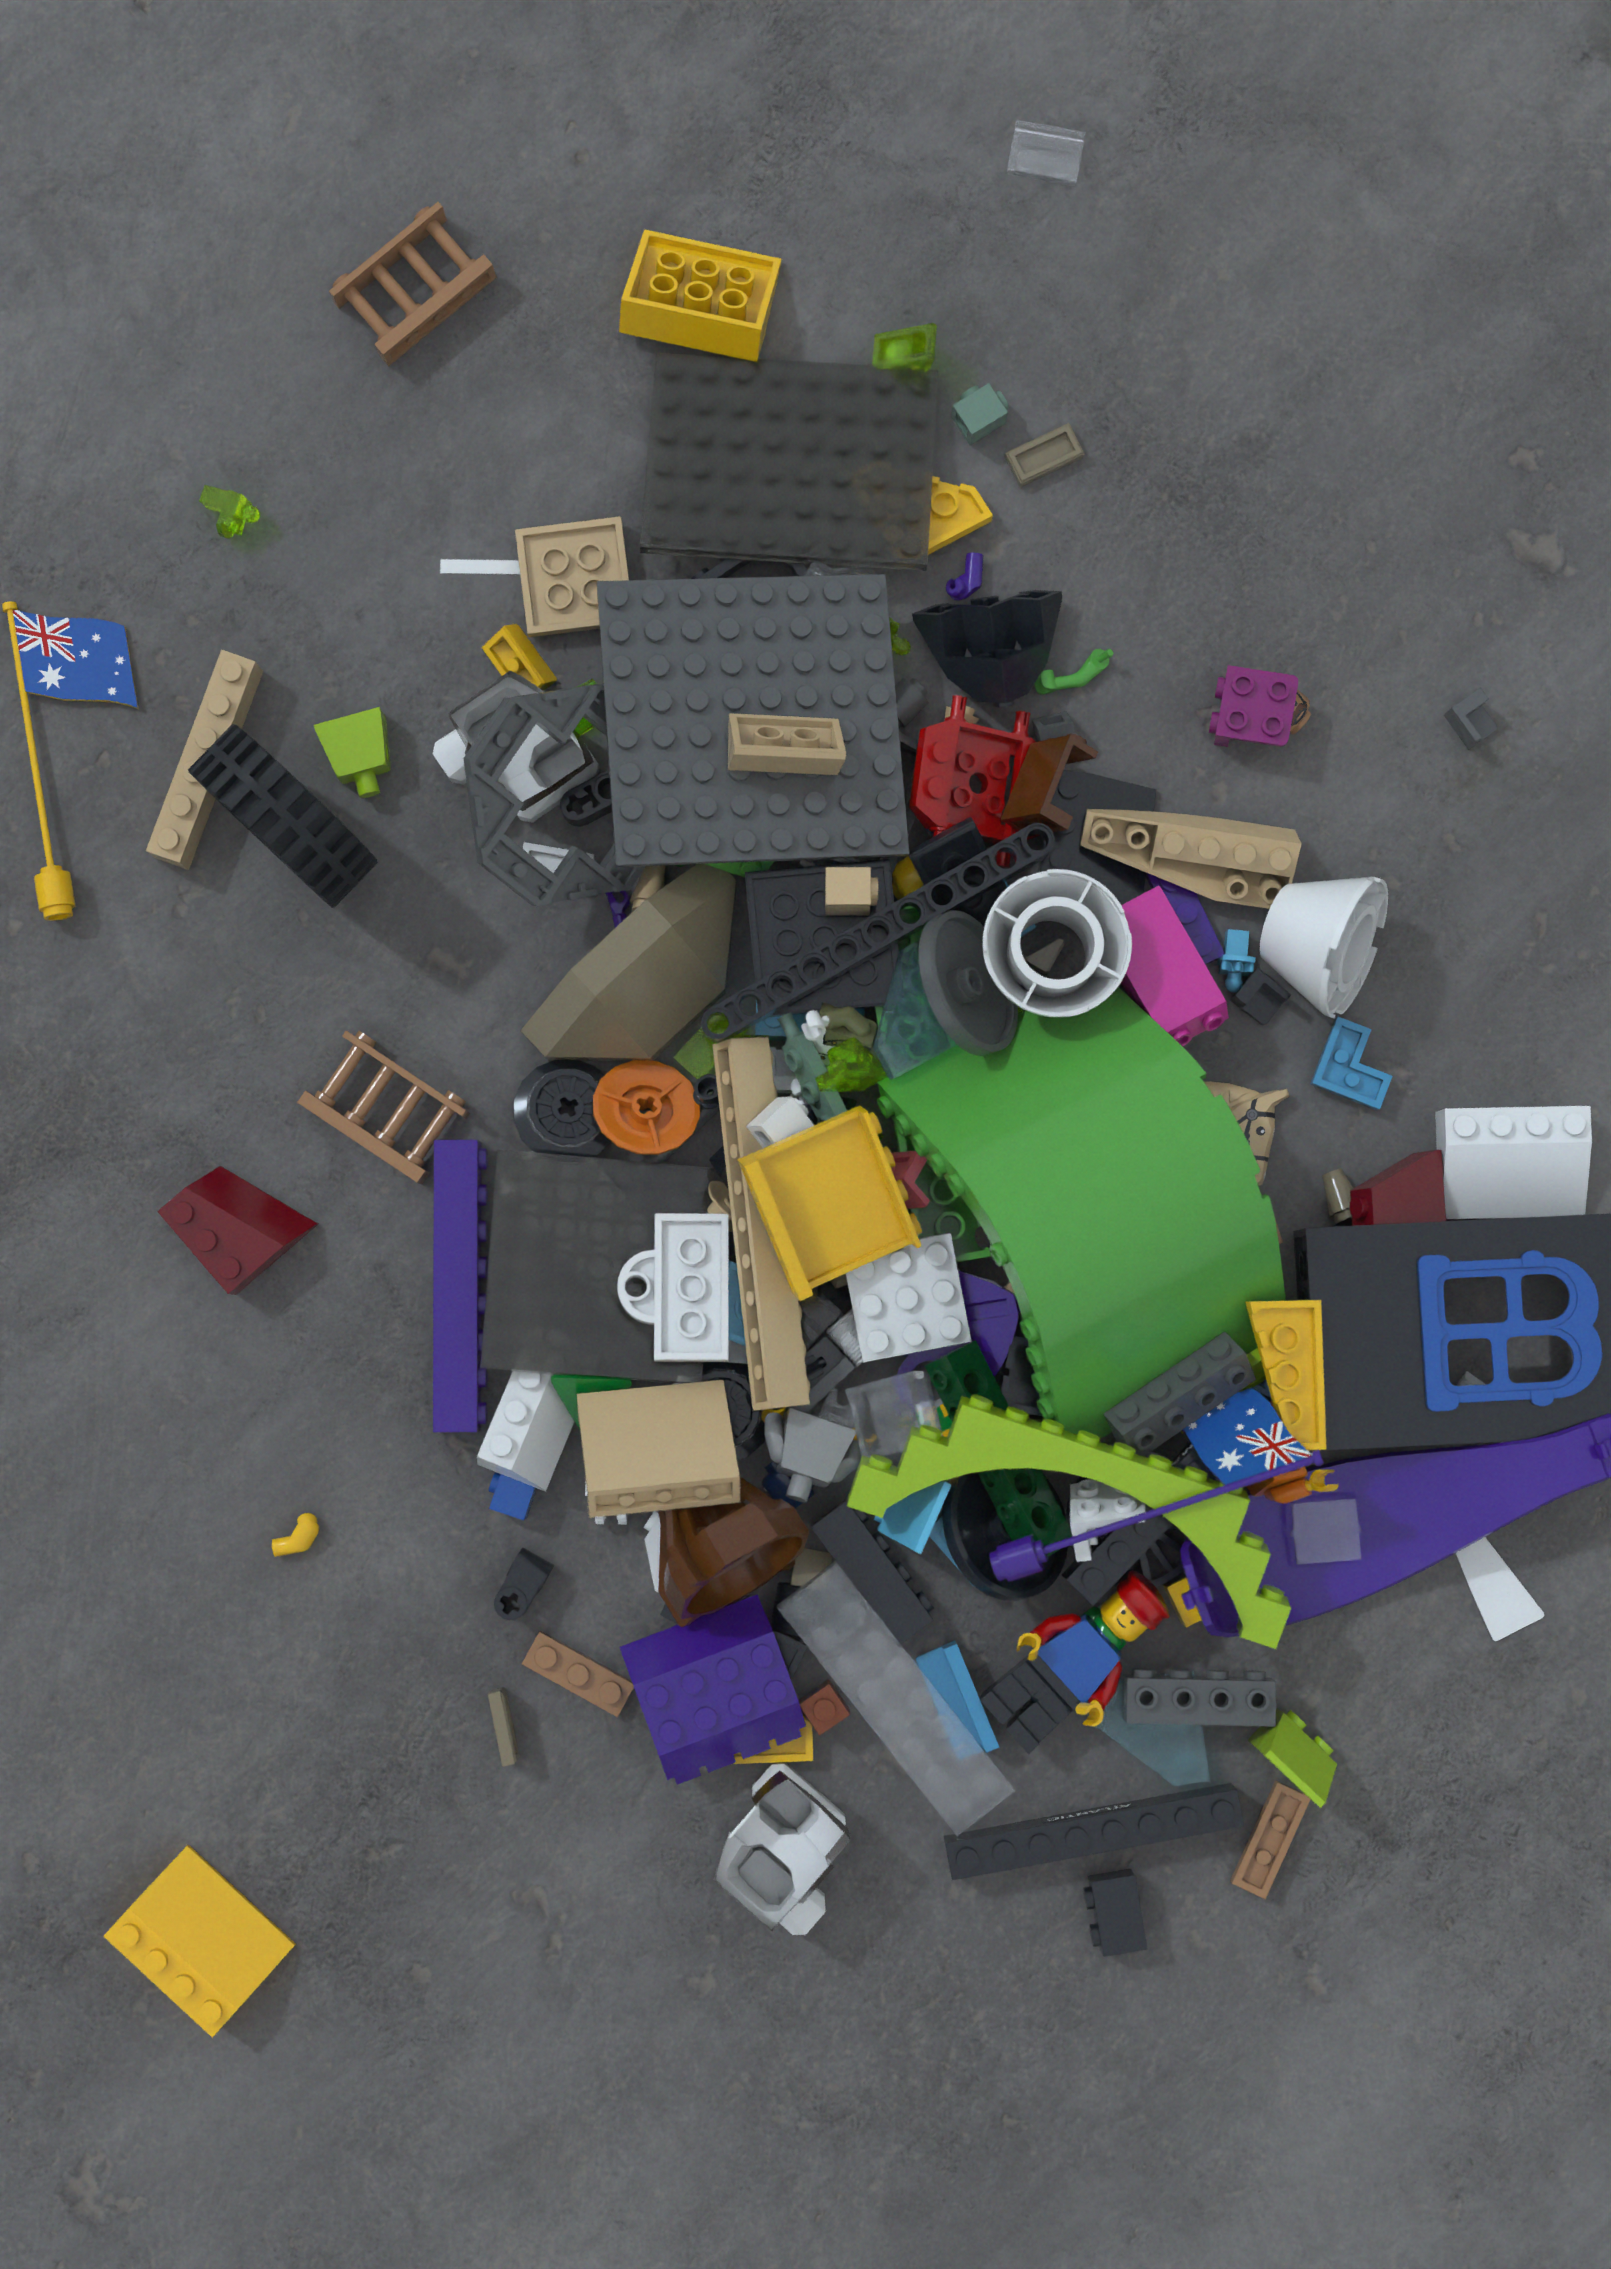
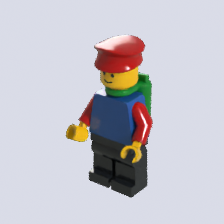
[980,1571,1170,1754]

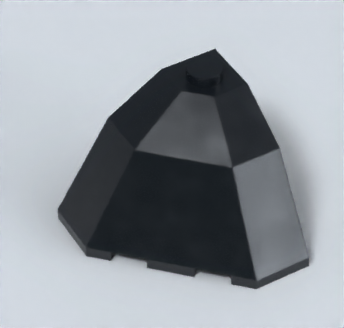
[912,590,1062,708]

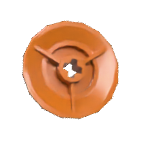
[593,1060,700,1155]

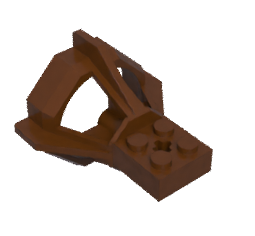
[658,1476,809,1627]

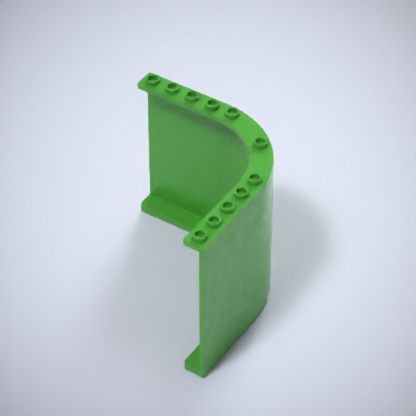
[877,987,1286,1438]

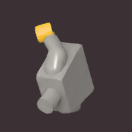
[761,1407,872,1502]

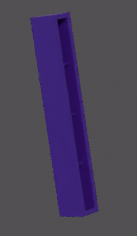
[433,1140,488,1432]

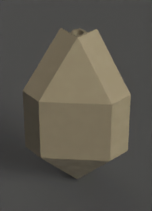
[521,864,737,1061]

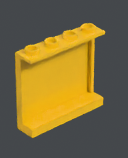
[737,1106,922,1301]

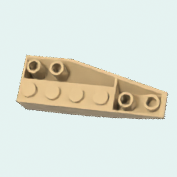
[1080,809,1302,909]

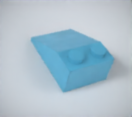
[874,1466,951,1554]

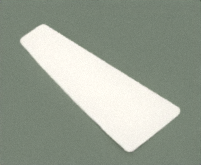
[1456,1537,1544,1641]

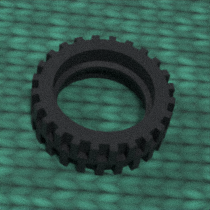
[188,724,378,908]

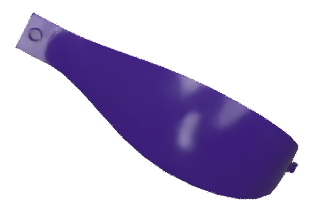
[1180,1413,1611,1637]

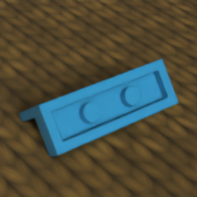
[916,1640,999,1759]

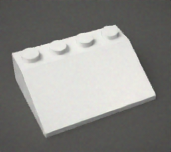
[1435,1106,1592,1220]

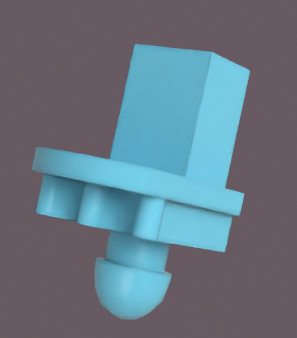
[1217,929,1256,993]

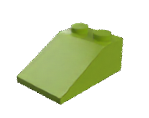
[1248,1708,1337,1808]

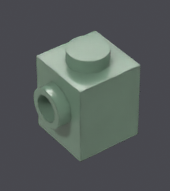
[951,383,1009,445]

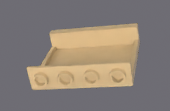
[577,1380,740,1518]

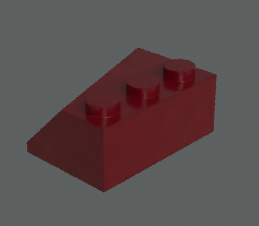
[157,1166,318,1295]

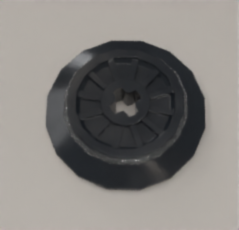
[514,1060,612,1164]
[675,1362,775,1460]

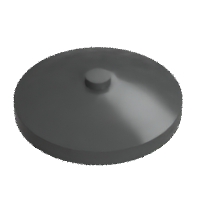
[919,911,1018,1056]

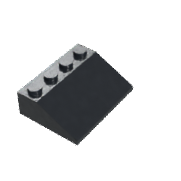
[1037,770,1156,905]

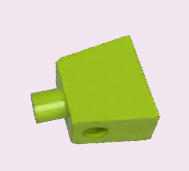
[314,707,391,798]

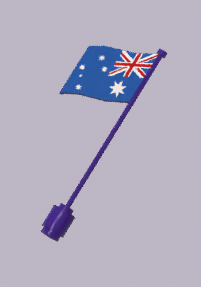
[989,1388,1324,1582]

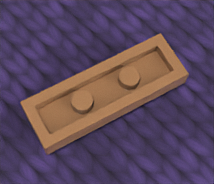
[522,1630,634,1717]
[1230,1780,1310,1899]

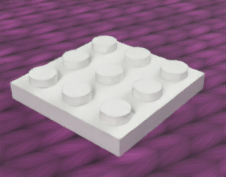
[846,1232,972,1362]

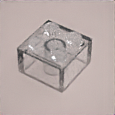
[845,1371,943,1458]

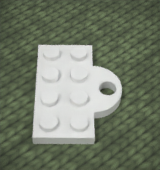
[617,1213,728,1362]

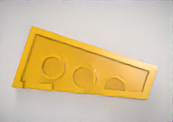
[1245,1300,1326,1450]

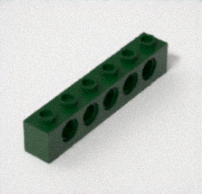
[924,1340,1072,1557]

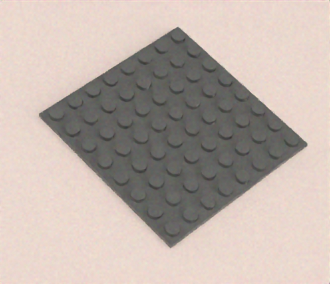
[596,574,909,867]

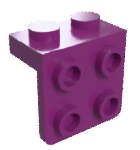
[1209,665,1299,747]

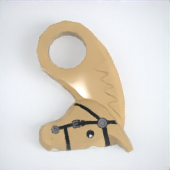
[1204,1081,1289,1186]

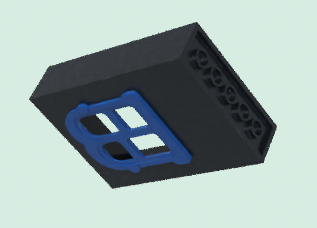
[1293,1213,1611,1451]

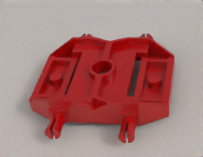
[909,695,1040,869]

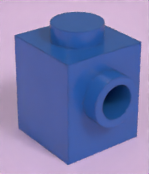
[489,1472,537,1520]

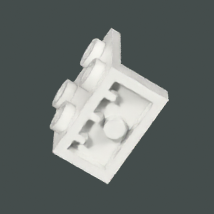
[1070,1480,1146,1562]

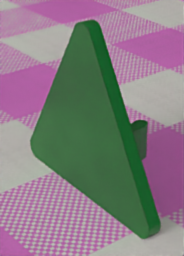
[551,1374,632,1430]

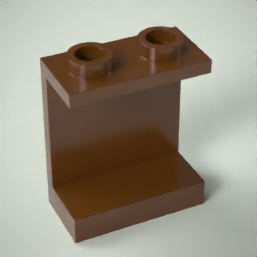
[1001,734,1098,836]

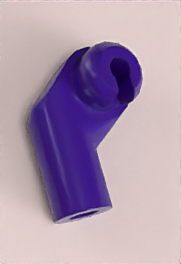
[946,552,983,601]

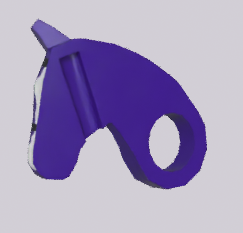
[896,1269,1021,1417]

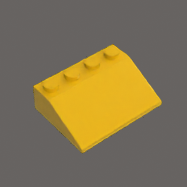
[619,229,782,362]
[103,1844,296,2038]

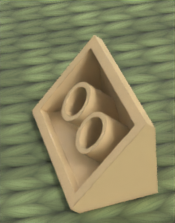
[728,713,846,775]

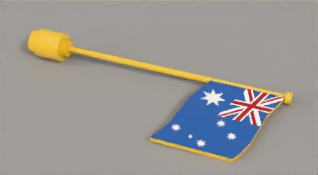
[2,601,139,921]

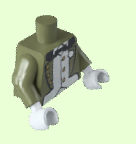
[790,1002,895,1106]

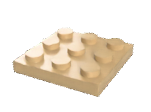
[515,516,629,637]

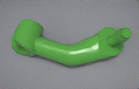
[1035,649,1113,695]

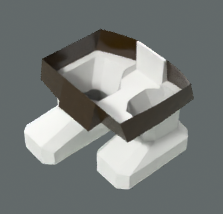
[433,671,600,822]
[714,1762,851,1935]

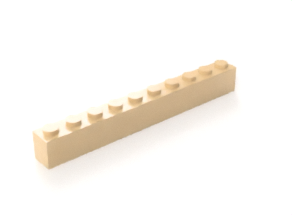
[713,1037,810,1411]

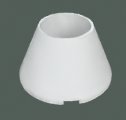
[982,869,1132,1018]
[1260,877,1388,1018]

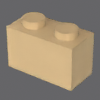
[825,867,878,915]

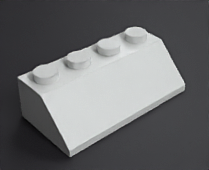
[477,1322,601,1492]

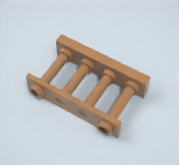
[329,202,496,367]
[297,1030,470,1185]

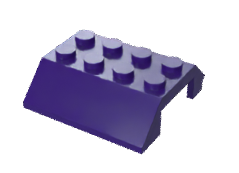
[619,1594,806,1785]

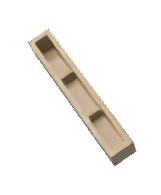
[146,650,263,870]

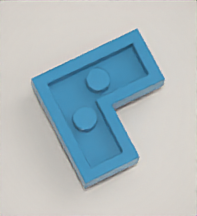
[1310,1016,1393,1111]

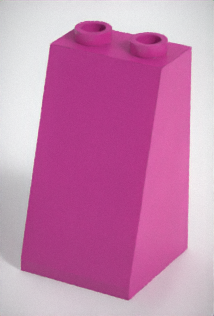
[1121,886,1229,1047]

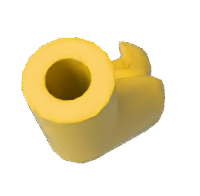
[272,1513,319,1557]

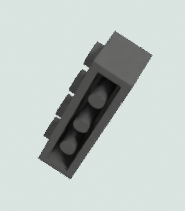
[1104,1332,1256,1456]
[1123,1668,1276,1727]

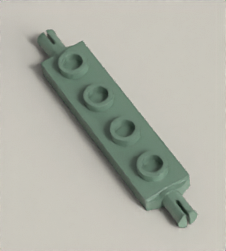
[777,1012,847,1124]

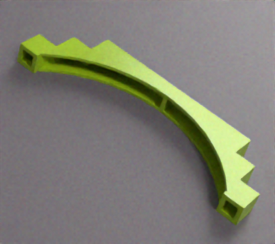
[847,1395,1291,1649]

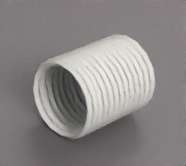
[826,1308,863,1367]

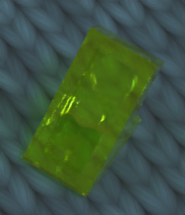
[872,323,937,375]
[815,1037,889,1092]

